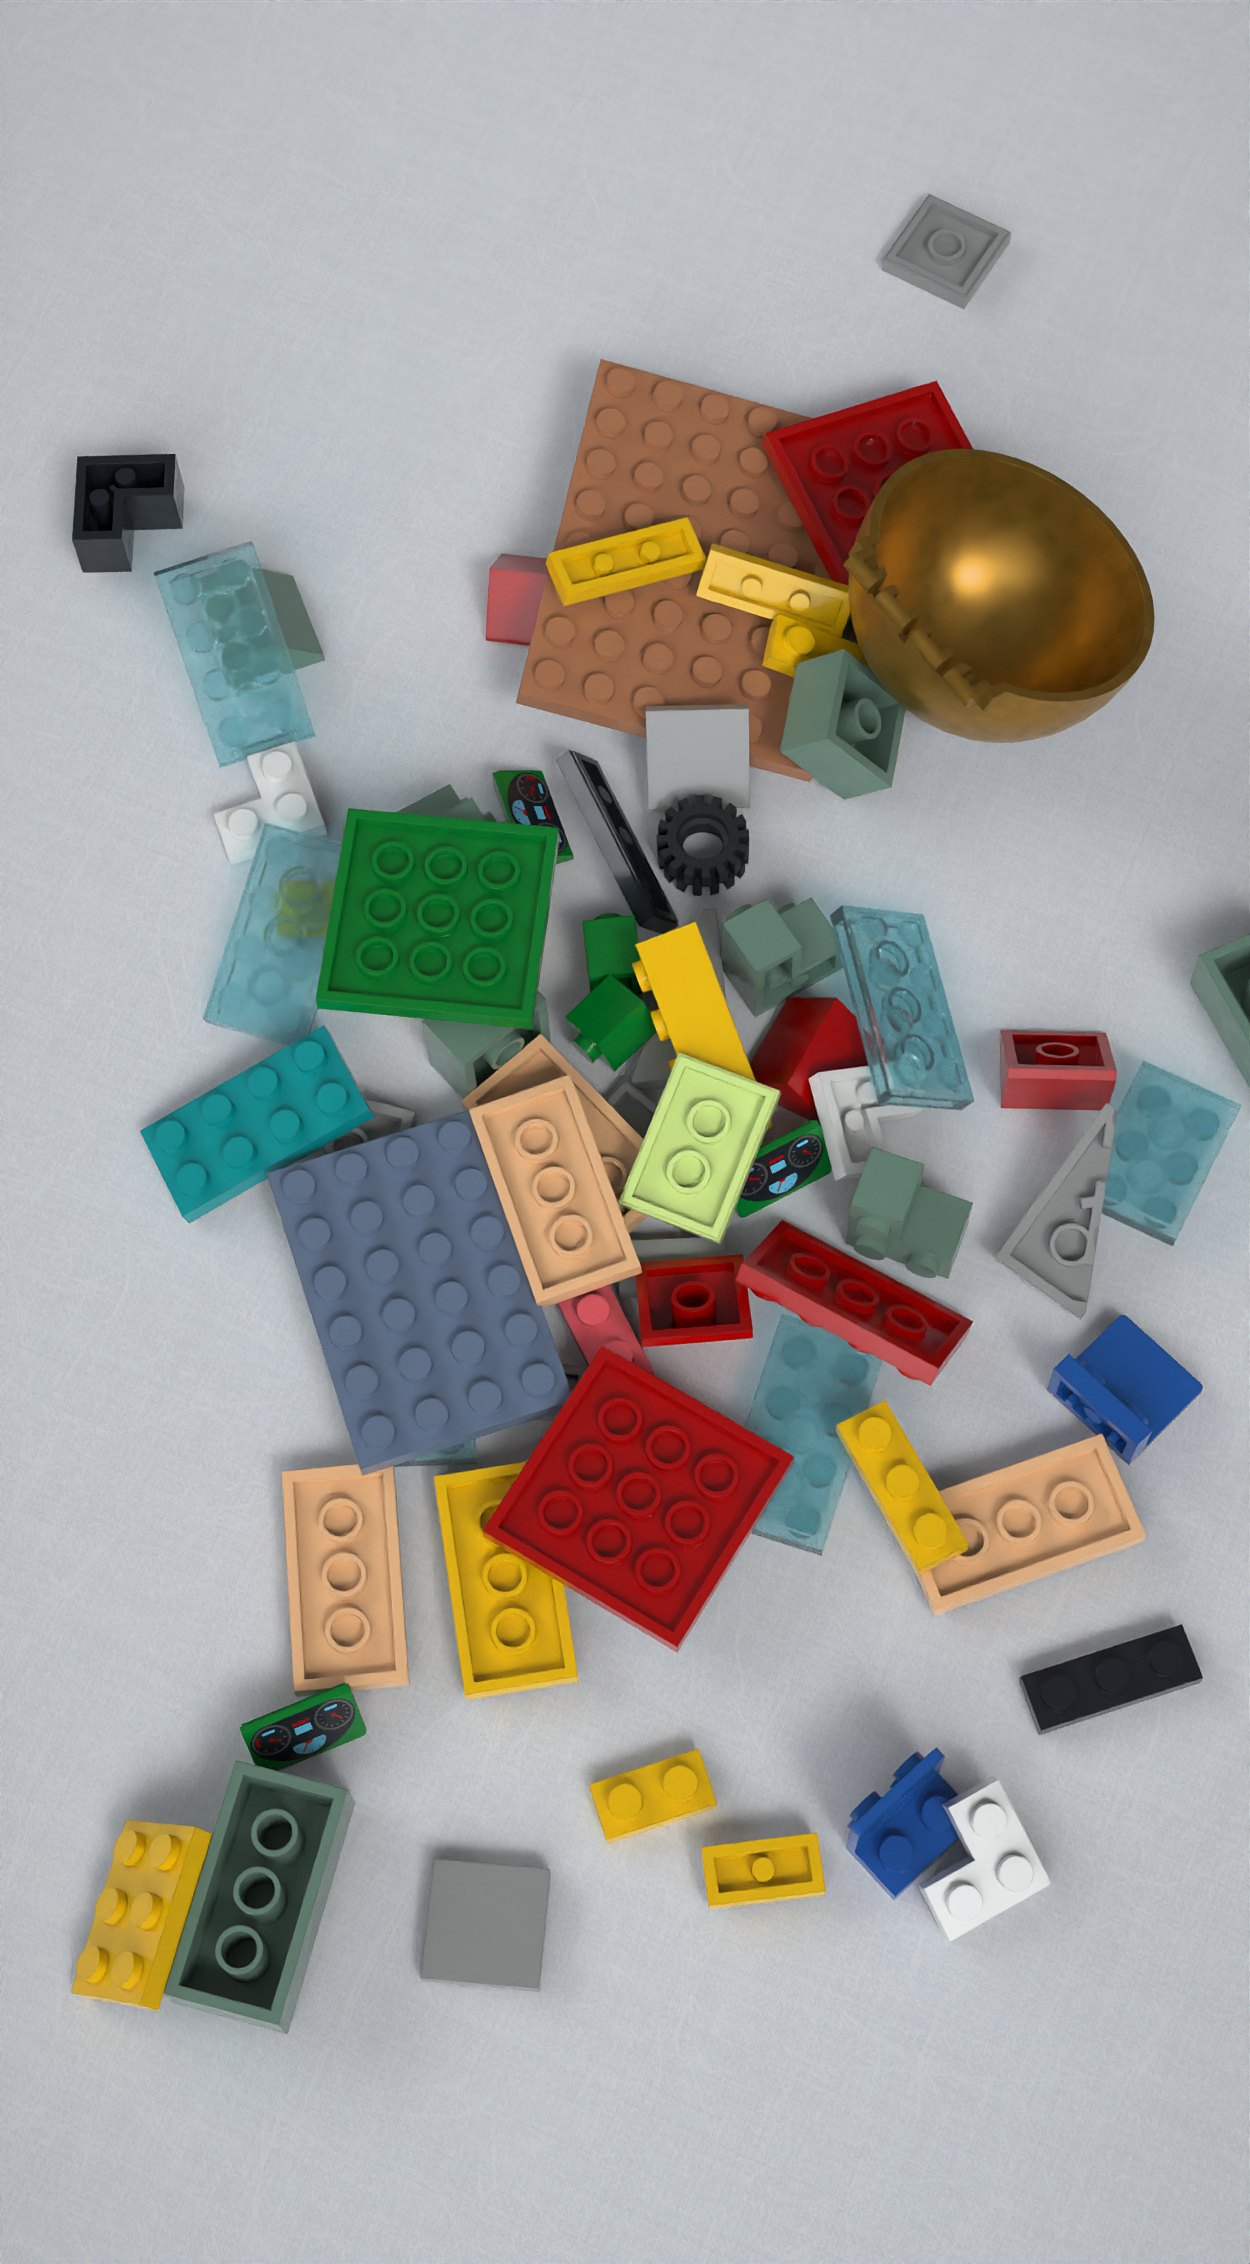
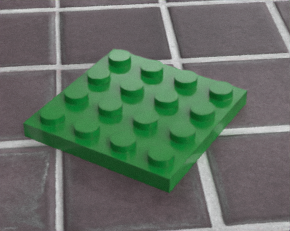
[315,808,560,1029]

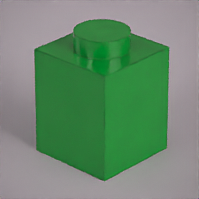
[582,913,643,995]
[565,974,657,1072]

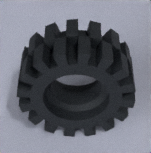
[656,795,749,896]

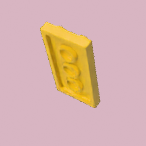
[434,1461,579,1700]

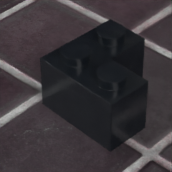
[72,454,185,573]

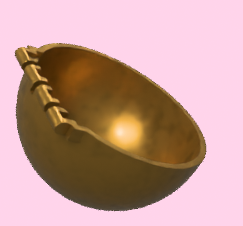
[843,449,1155,743]

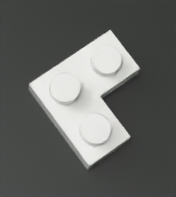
[213,741,327,866]
[809,1061,922,1181]
[918,1776,1052,1942]

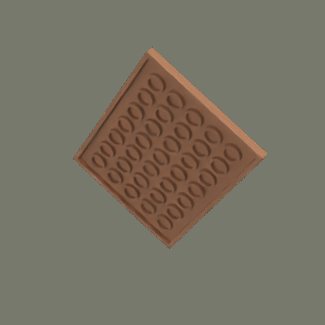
[516,359,842,782]

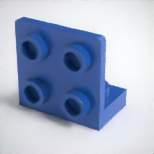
[1047,1315,1203,1465]
[846,1747,960,1900]

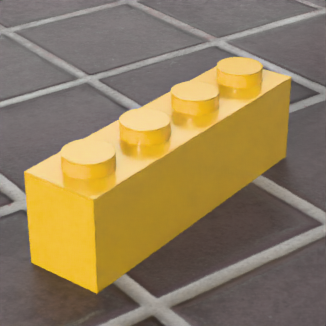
[632,922,774,1130]

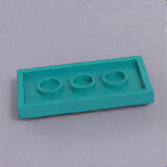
[140,1025,375,1223]

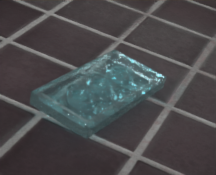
[153,541,316,768]
[203,823,342,1045]
[830,905,974,1110]
[744,1314,883,1556]

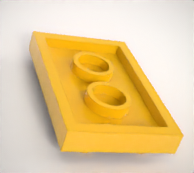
[71,1820,213,2011]

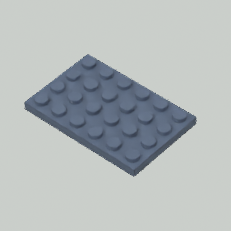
[267,1110,572,1476]

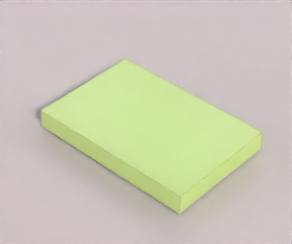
[618,1053,781,1245]

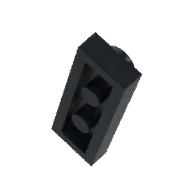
[1019,1624,1203,1735]

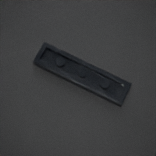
[556,750,679,934]

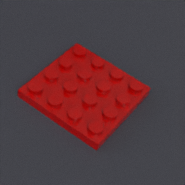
[761,380,973,586]
[482,1346,795,1653]

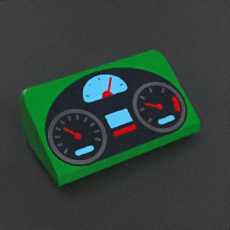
[492,770,574,864]
[735,1120,832,1218]
[239,1682,367,1771]

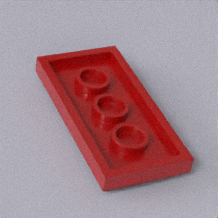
[735,1220,973,1386]

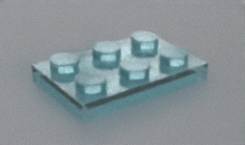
[1102,1061,1242,1246]

